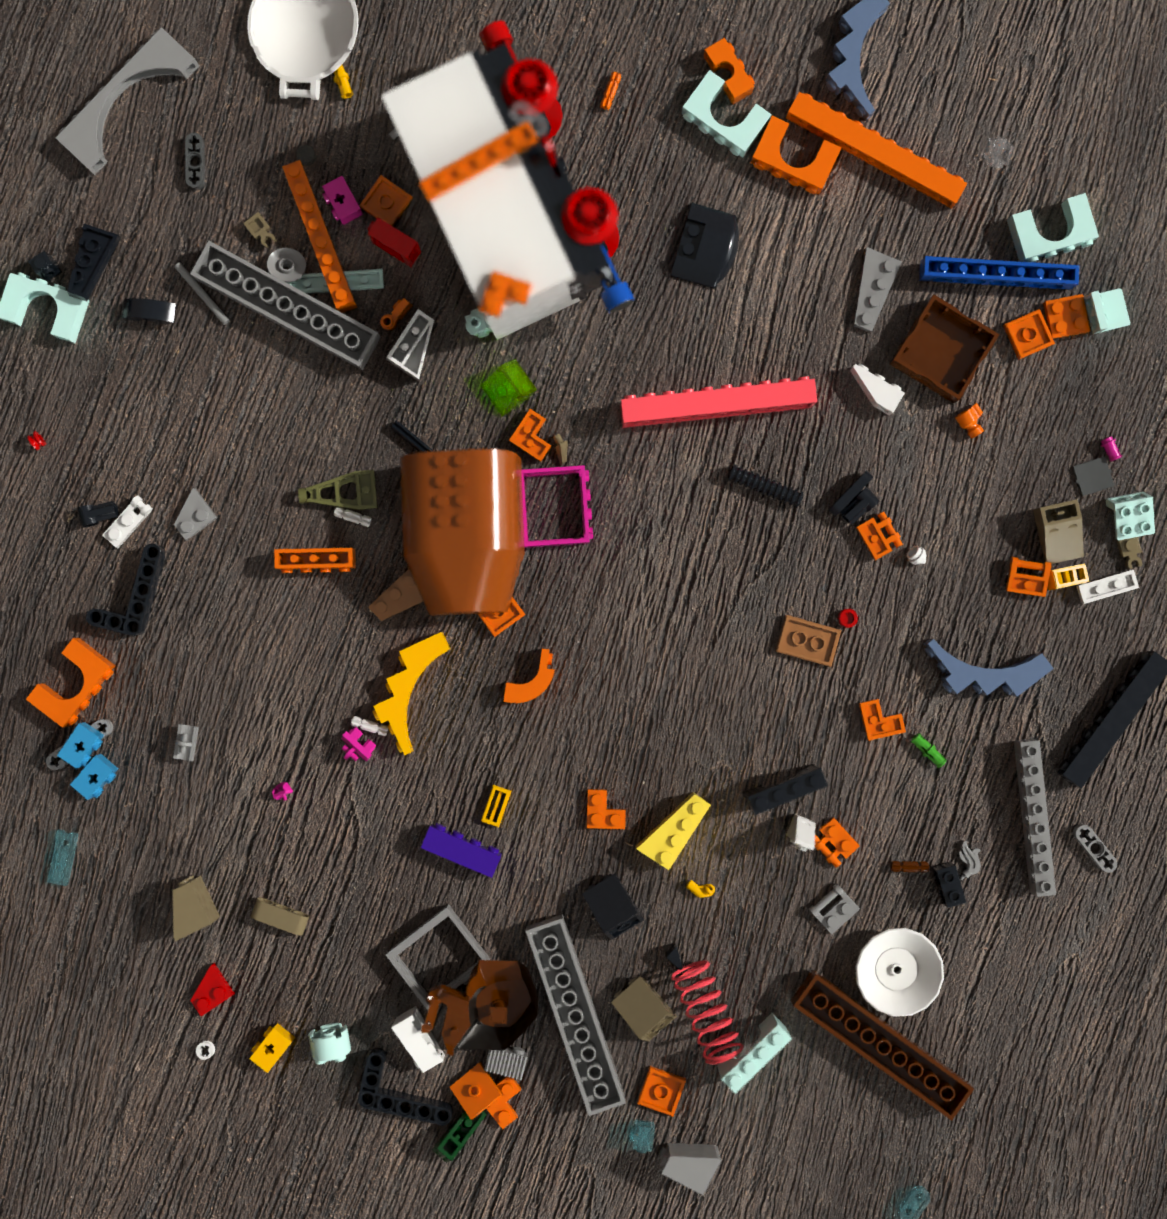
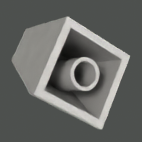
[658,1143,721,1195]

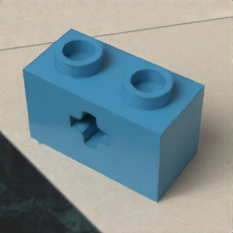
[57,722,104,769]
[70,754,119,800]

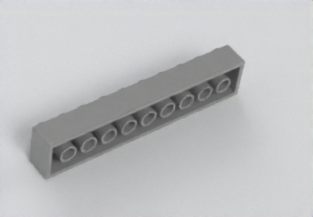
[190,241,381,371]
[526,914,626,1116]

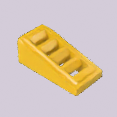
[1048,564,1089,590]

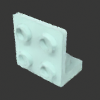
[1084,288,1130,334]
[1106,492,1155,540]

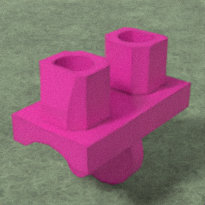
[341,727,376,762]

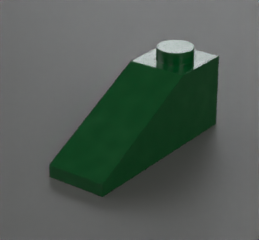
[432,1110,487,1163]

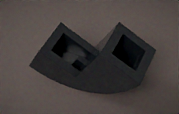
[122,298,176,325]

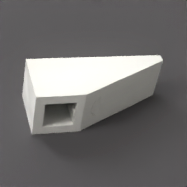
[850,364,905,415]
[786,814,815,851]

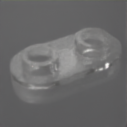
[510,102,548,137]

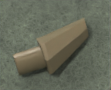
[553,434,568,466]

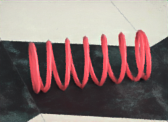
[671,960,744,1065]

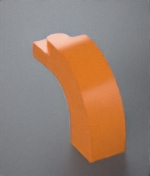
[503,648,555,703]

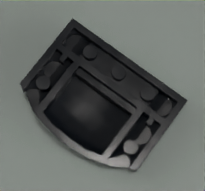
[671,203,739,289]

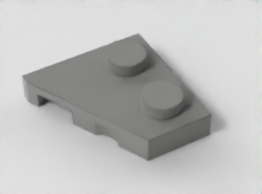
[174,488,218,540]

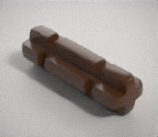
[891,861,929,873]

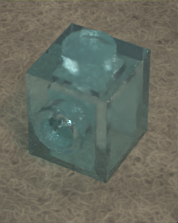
[629,1120,655,1153]

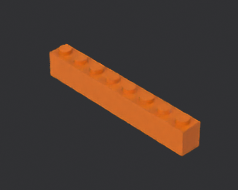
[282,160,357,313]

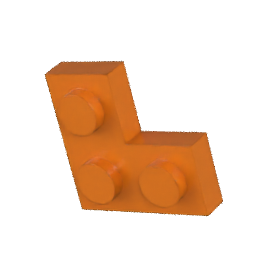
[479,271,532,318]
[509,409,551,462]
[859,699,906,741]
[587,789,626,829]
[486,1076,521,1130]

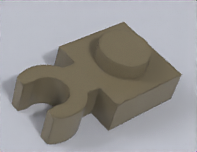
[243,212,277,249]
[1116,537,1142,570]

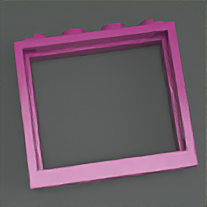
[521,465,593,548]

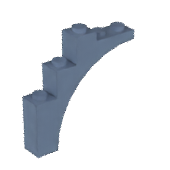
[825,0,890,121]
[923,639,1054,697]

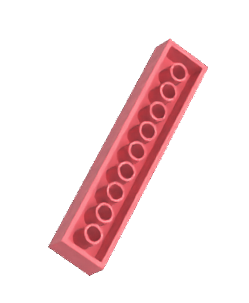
[620,376,817,428]

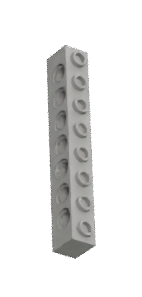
[1014,739,1056,897]

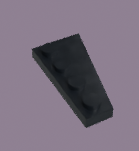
[67,223,120,302]

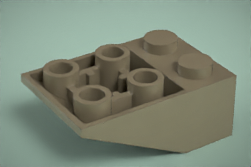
[1033,499,1084,564]

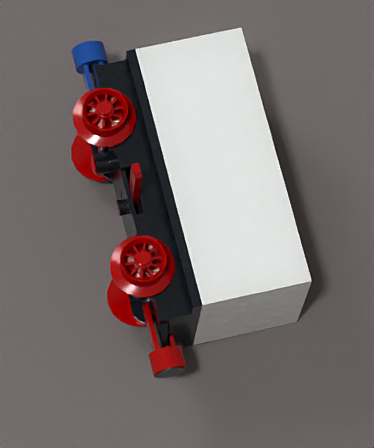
[381,21,635,340]

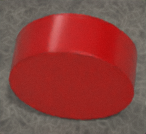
[838,609,858,628]

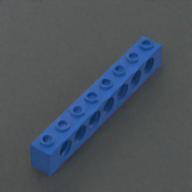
[919,256,1080,290]

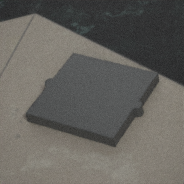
[1072,456,1114,496]

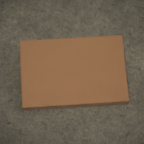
[775,615,842,667]

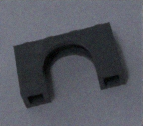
[743,764,828,815]

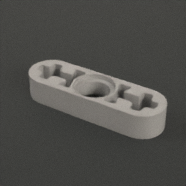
[1073,824,1117,873]

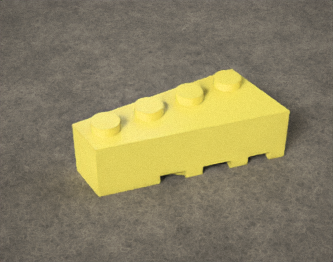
[636,792,711,870]

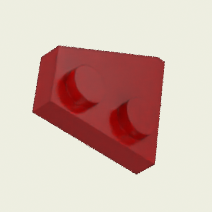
[190,963,235,1016]

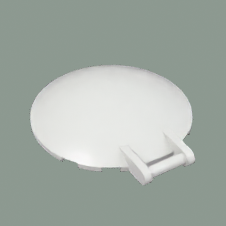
[247,0,358,100]

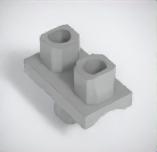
[173,724,199,761]

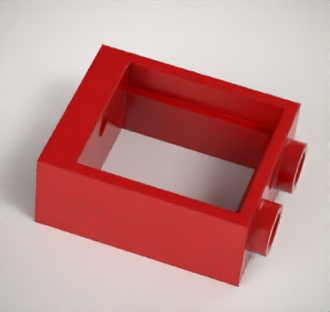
[367,217,421,268]

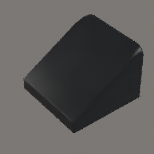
[666,943,683,970]

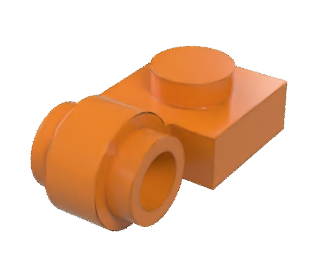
[380,298,413,331]

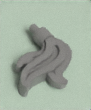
[958,840,981,880]

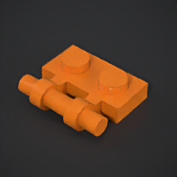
[855,511,903,561]
[814,817,860,868]

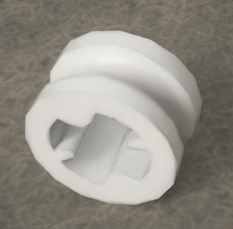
[196,1041,215,1060]

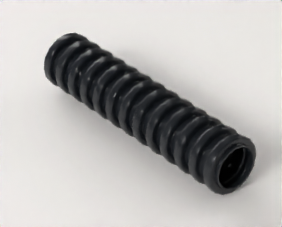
[728,464,804,508]

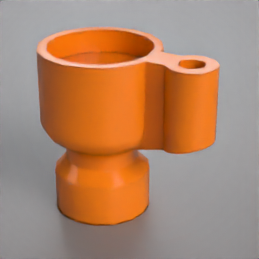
[955,403,984,439]

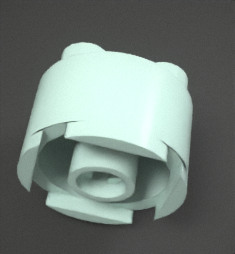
[308,1023,351,1065]

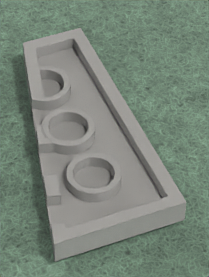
[853,247,902,333]

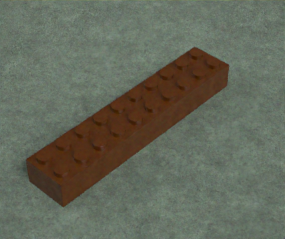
[790,969,974,1121]

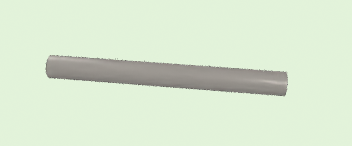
[174,262,230,325]

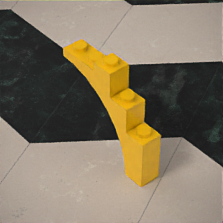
[372,632,450,755]

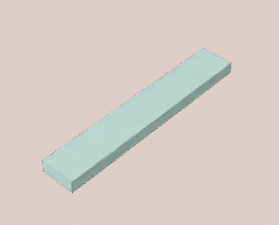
[286,269,384,294]

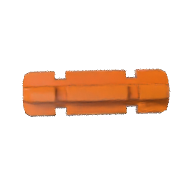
[600,72,621,110]

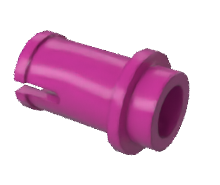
[1101,436,1122,462]

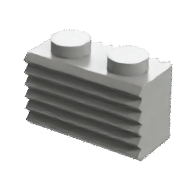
[484,1047,528,1080]

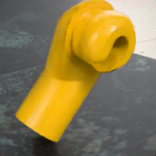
[685,880,715,898]

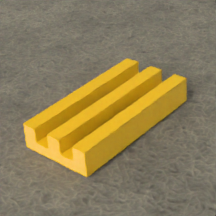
[481,785,512,827]

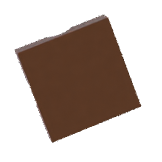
[889,294,1000,403]

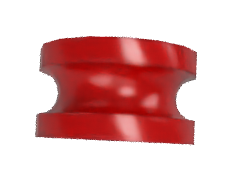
[27,431,46,450]

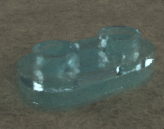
[898,1186,930,1219]

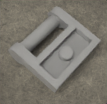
[809,883,860,934]

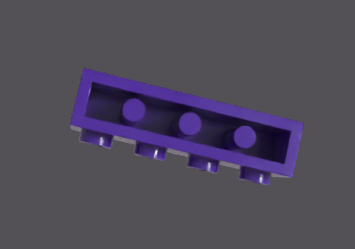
[421,823,502,878]

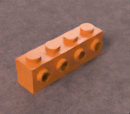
[274,548,356,573]

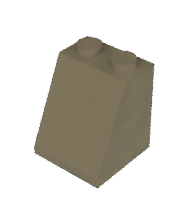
[173,875,220,941]
[611,977,677,1042]

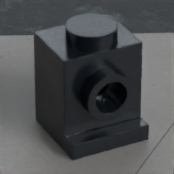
[28,251,62,282]

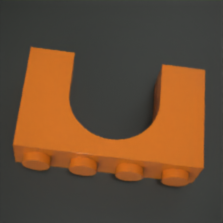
[751,116,842,194]
[26,638,115,727]

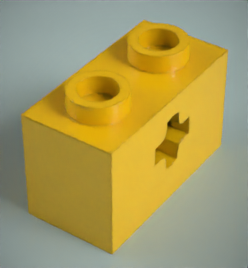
[249,1023,295,1073]

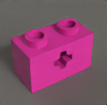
[322,176,363,225]

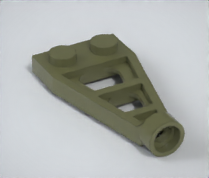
[298,470,378,510]

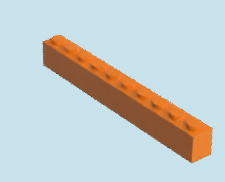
[786,92,967,209]

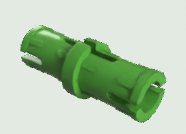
[911,733,947,768]

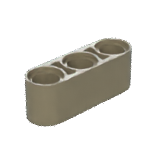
[250,897,309,935]

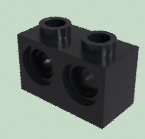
[932,862,966,908]

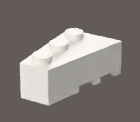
[386,309,434,381]
[391,1006,445,1073]

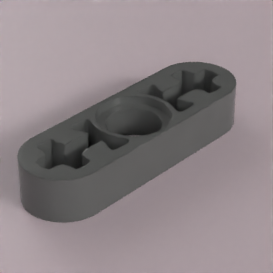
[185,133,205,190]

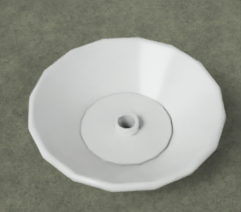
[856,928,944,1017]

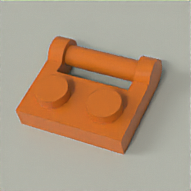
[1006,557,1051,597]

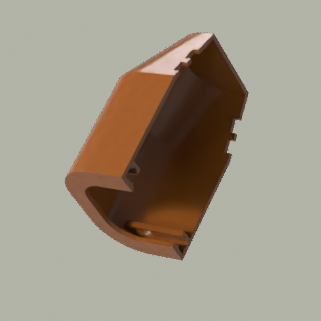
[400,449,525,616]

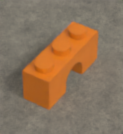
[703,37,755,105]

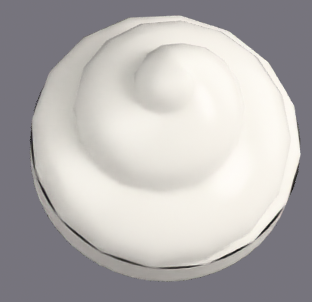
[907,546,926,565]

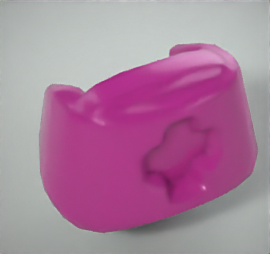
[272,782,293,801]

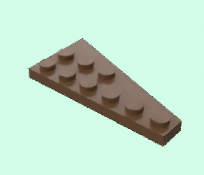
[368,569,423,621]

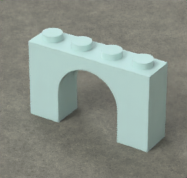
[681,70,772,158]
[1007,193,1099,262]
[0,272,89,343]
[717,1013,792,1094]

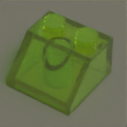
[481,359,537,416]

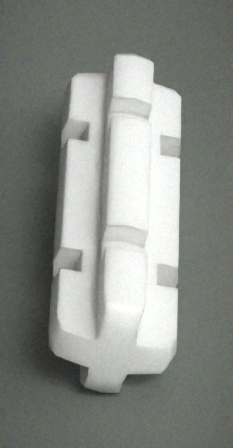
[334,507,372,527]
[351,716,388,736]

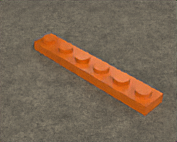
[419,121,539,202]

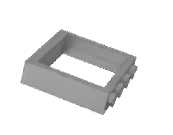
[385,904,490,1010]

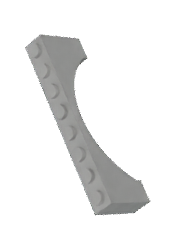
[56,27,199,175]

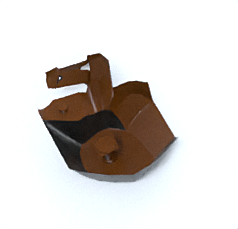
[421,960,538,1056]

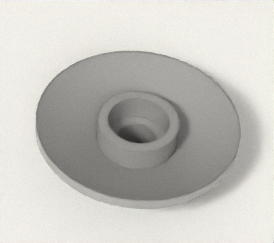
[267,248,306,282]

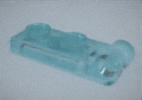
[47,829,78,886]

